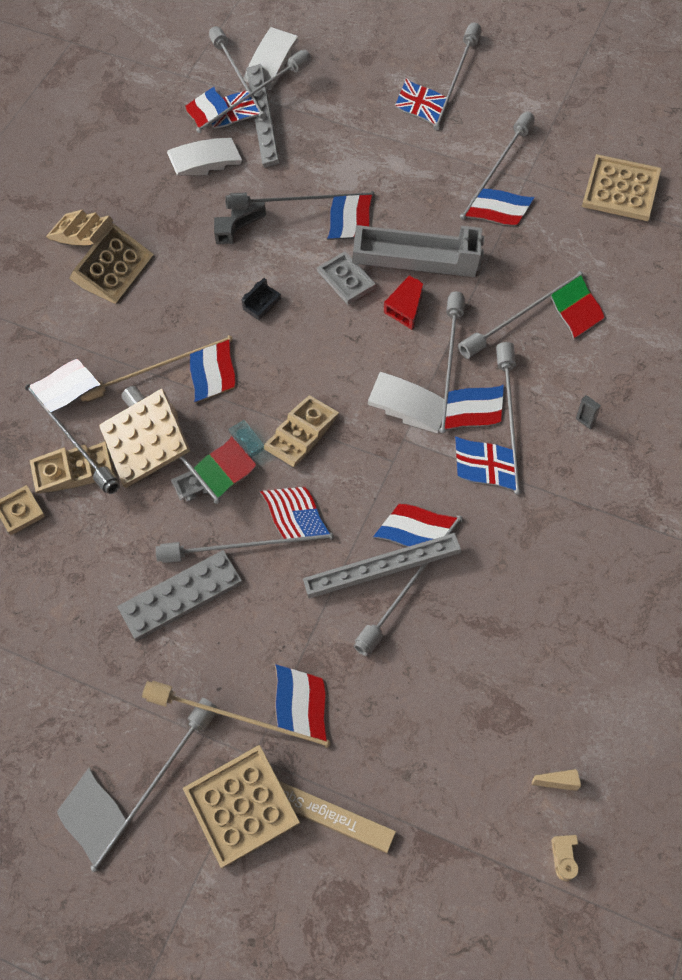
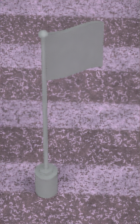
[57,697,219,872]

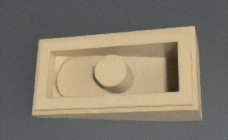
[532,769,581,791]

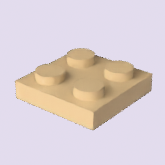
[0,485,45,536]

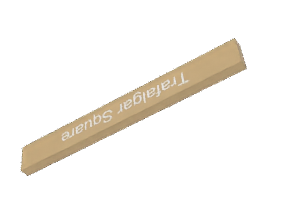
[279,781,396,853]

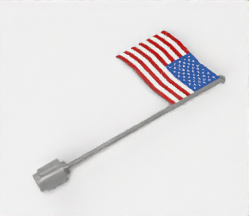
[156,487,334,563]

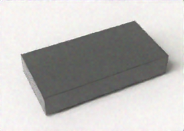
[576,395,601,429]

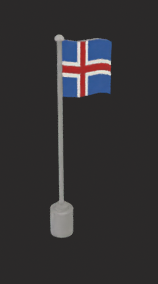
[455,342,521,495]

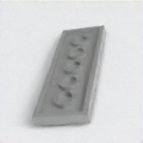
[117,550,242,641]

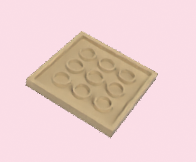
[582,154,661,221]
[99,389,190,488]
[183,745,301,869]

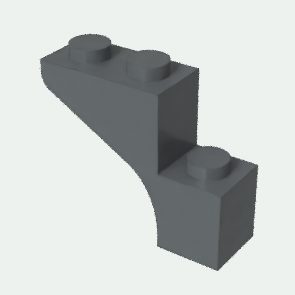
[214,202,266,244]

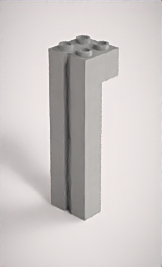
[352,225,484,277]

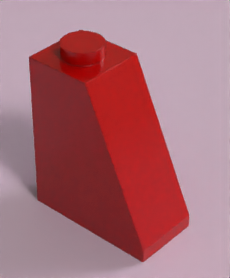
[384,275,423,330]

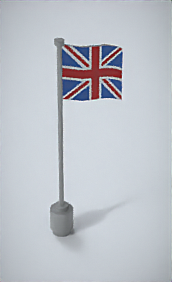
[395,22,482,131]
[209,26,266,129]

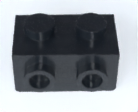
[241,278,281,320]

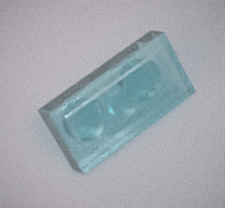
[229,420,264,458]

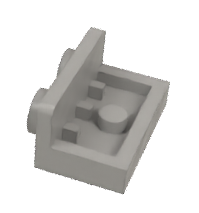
[171,471,209,502]

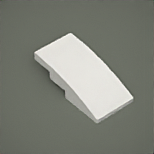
[243,27,298,90]
[167,138,242,175]
[368,372,444,433]

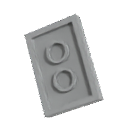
[317,251,376,305]

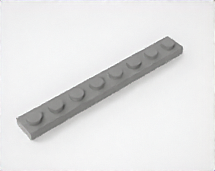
[246,64,279,168]
[303,533,461,599]

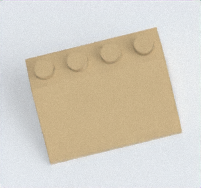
[69,223,154,304]

